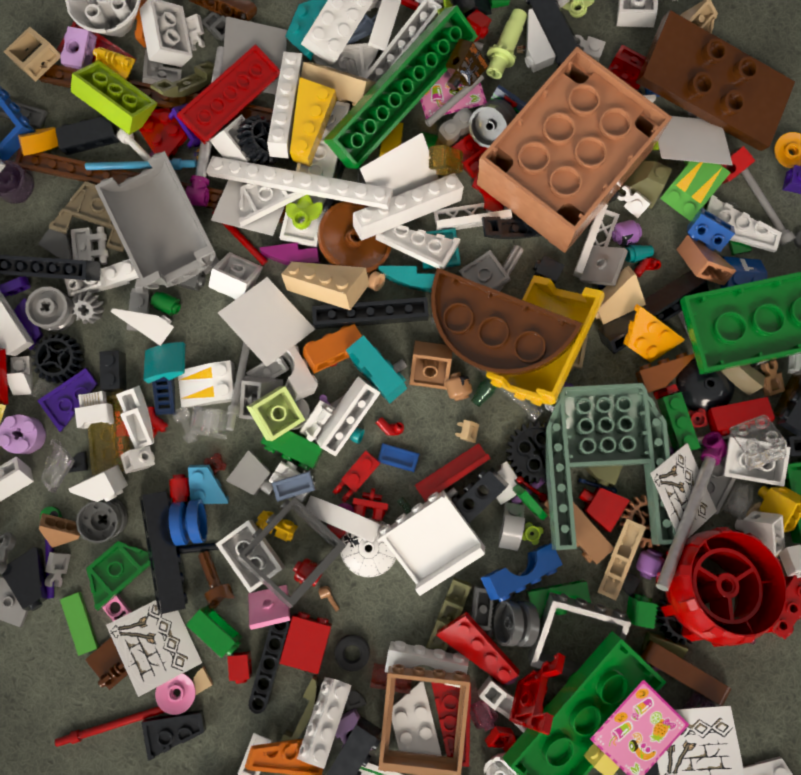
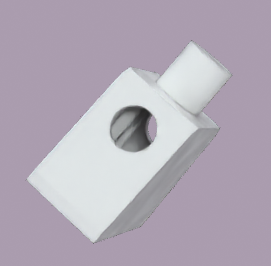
[735,511,785,557]

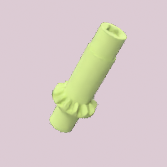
[486,9,527,79]

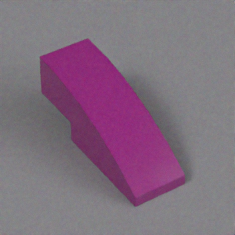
[260,243,320,265]

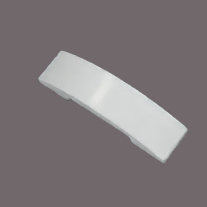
[306,496,381,543]

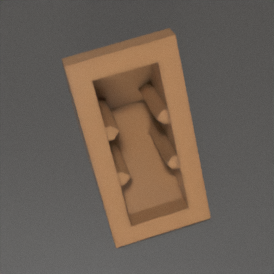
[39,513,80,548]

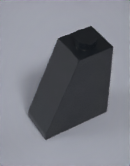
[2,547,47,611]

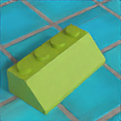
[70,60,157,135]

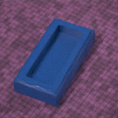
[378,443,419,472]

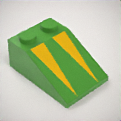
[660,161,731,221]

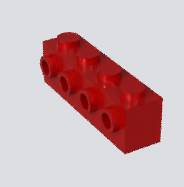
[771,574,801,640]

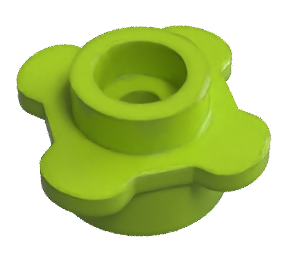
[522,522,543,545]

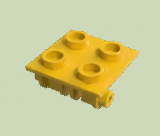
[93,47,135,80]

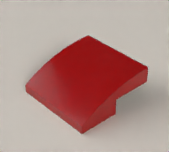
[608,45,646,90]
[449,134,488,179]

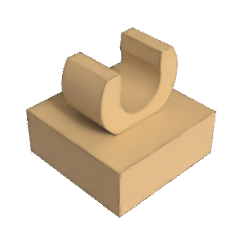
[455,420,479,443]

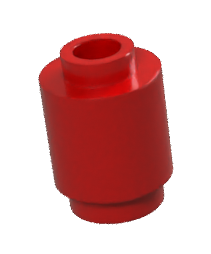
[169,474,190,503]

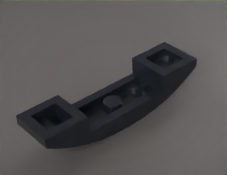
[482,217,542,239]

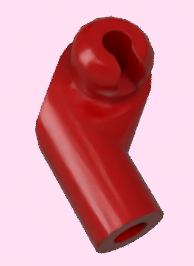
[634,258,661,278]

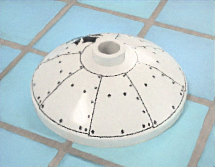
[341,518,396,577]

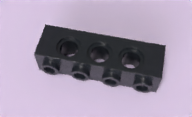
[452,467,509,524]

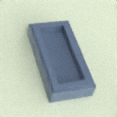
[272,471,316,502]

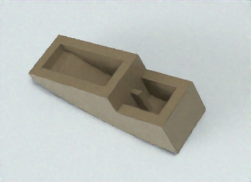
[721,364,765,396]

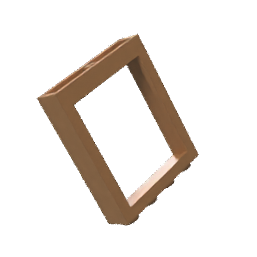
[378,664,470,775]

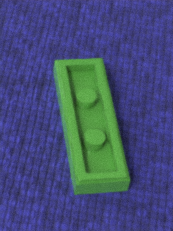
[60,592,99,656]

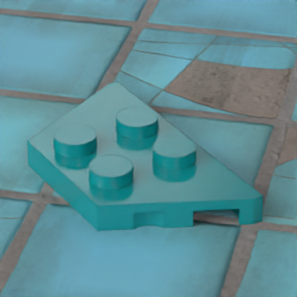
[285,0,328,60]

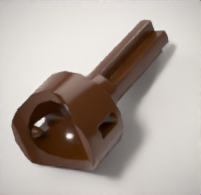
[198,551,235,609]

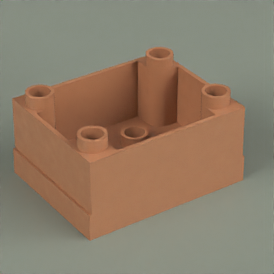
[477,47,672,253]

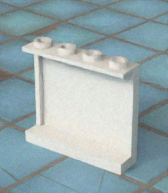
[377,490,485,596]

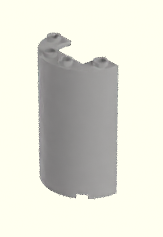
[95,151,216,289]

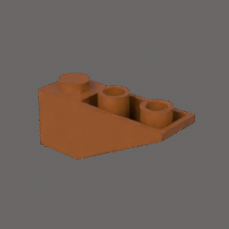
[635,352,695,393]

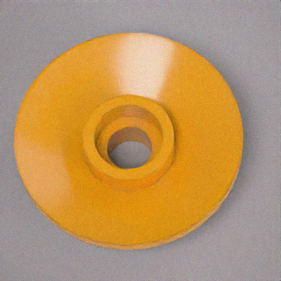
[774,132,801,168]

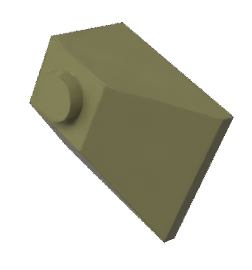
[619,161,672,209]

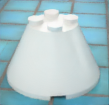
[65,0,140,37]

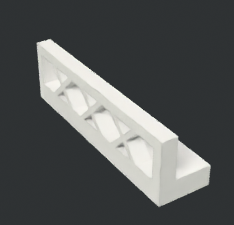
[434,203,512,230]
[573,204,620,278]

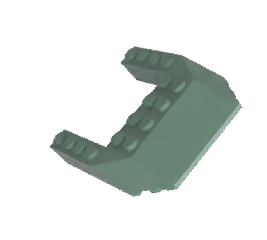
[546,383,676,550]

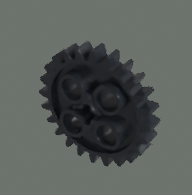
[506,421,547,484]

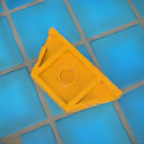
[623,304,685,363]

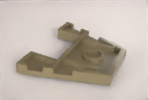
[49,181,124,253]

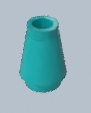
[625,245,654,263]

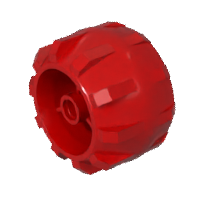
[656,527,788,647]

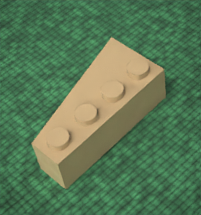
[281,262,369,310]

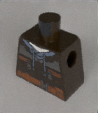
[446,39,489,90]

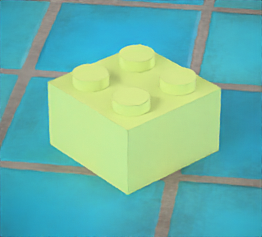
[246,386,305,441]

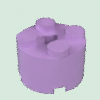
[0,415,46,455]

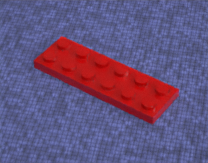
[177,44,280,144]

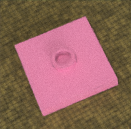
[248,585,290,630]

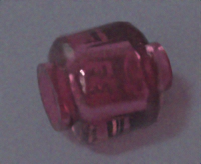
[469,700,499,732]

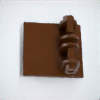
[85,637,128,690]

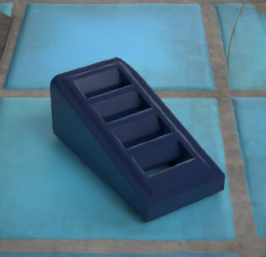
[152,377,176,415]

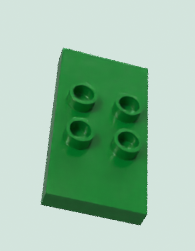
[680,272,801,375]
[502,631,666,775]

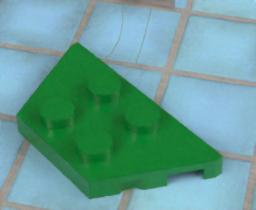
[86,541,150,611]

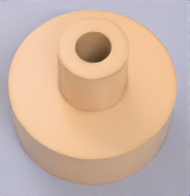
[367,271,385,291]

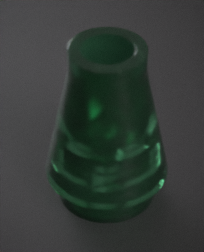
[471,378,497,407]

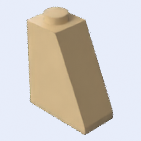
[595,266,646,325]

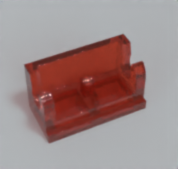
[370,663,412,694]

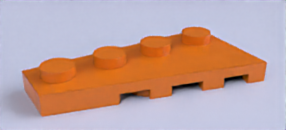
[245,738,323,775]

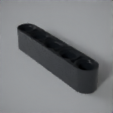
[248,618,291,714]

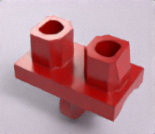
[353,488,388,522]

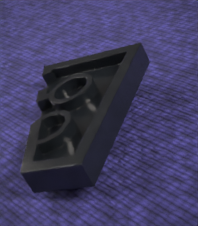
[141,710,206,761]

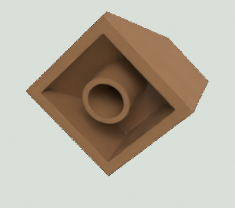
[409,341,453,390]

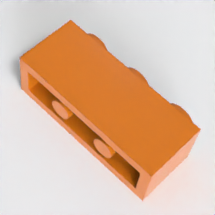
[303,324,362,374]

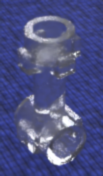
[173,407,198,444]

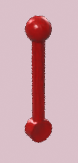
[516,476,547,501]

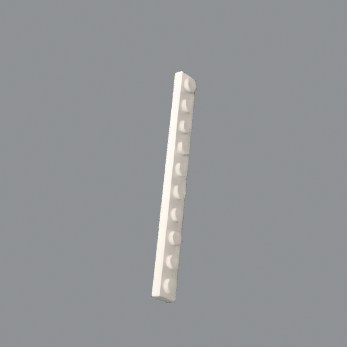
[206,156,393,209]

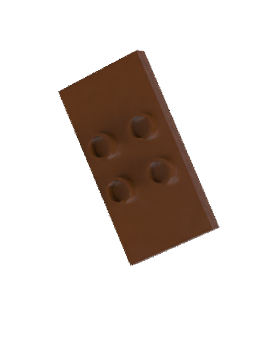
[636,10,795,151]

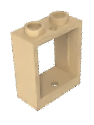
[4,27,61,82]

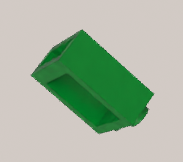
[186,605,243,658]

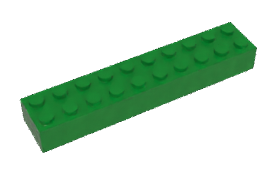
[323,5,478,169]

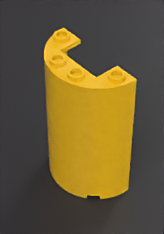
[486,275,605,406]

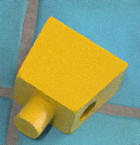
[758,486,801,533]

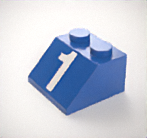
[721,256,768,288]

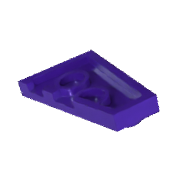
[37,368,99,432]

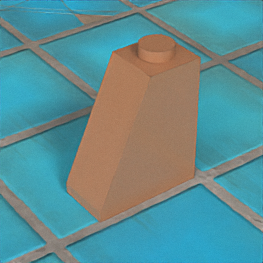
[676,235,736,286]

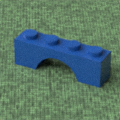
[481,543,563,602]

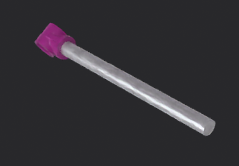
[185,46,224,207]
[656,431,728,591]

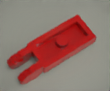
[332,450,381,503]

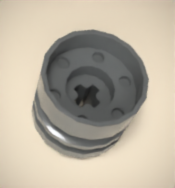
[76,498,129,543]

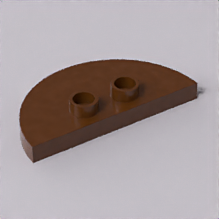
[431,268,583,375]

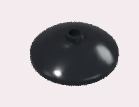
[676,359,734,414]

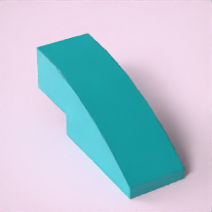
[379,266,435,292]

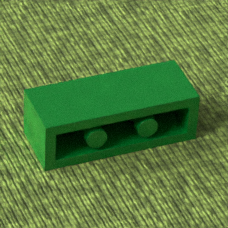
[657,392,701,452]
[260,431,324,470]
[526,580,591,619]

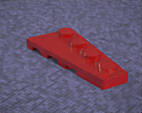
[436,612,520,685]

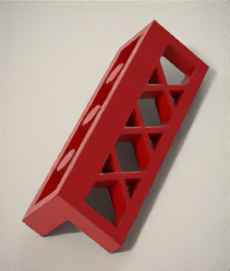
[414,443,491,502]

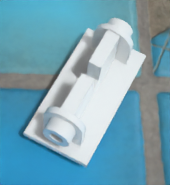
[299,400,335,442]

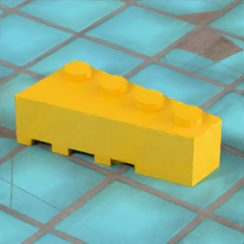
[290,77,337,167]

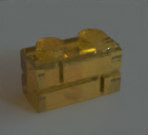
[429,145,463,176]

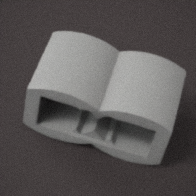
[438,108,472,148]

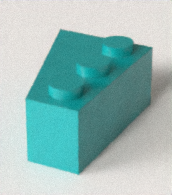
[346,335,407,404]

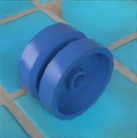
[169,499,208,546]

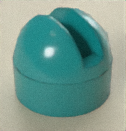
[349,427,365,444]

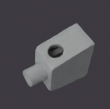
[226,450,274,496]

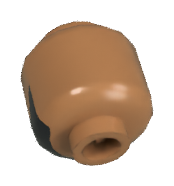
[445,372,472,402]

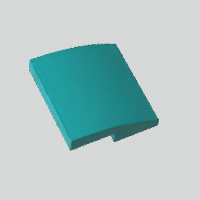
[143,342,185,384]

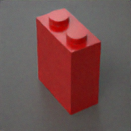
[279,612,332,674]

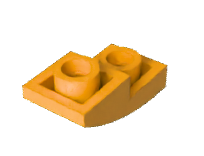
[18,127,59,156]

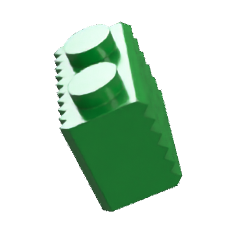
[627,594,658,629]

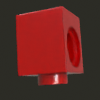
[227,651,253,684]

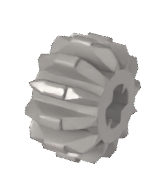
[69,292,105,324]

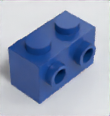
[687,207,735,252]

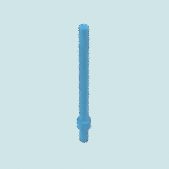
[85,158,197,170]

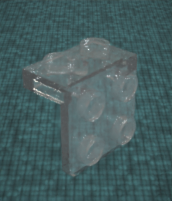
[730,415,787,471]

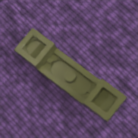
[150,61,214,97]
[280,675,318,742]

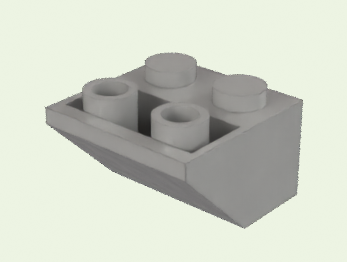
[239,375,283,420]

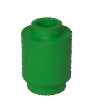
[151,291,181,316]

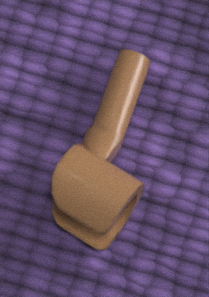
[319,586,340,611]

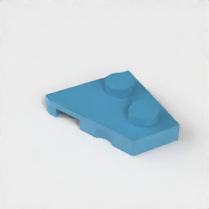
[188,465,229,504]

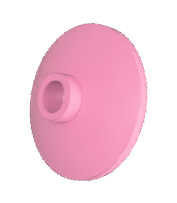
[155,673,196,715]

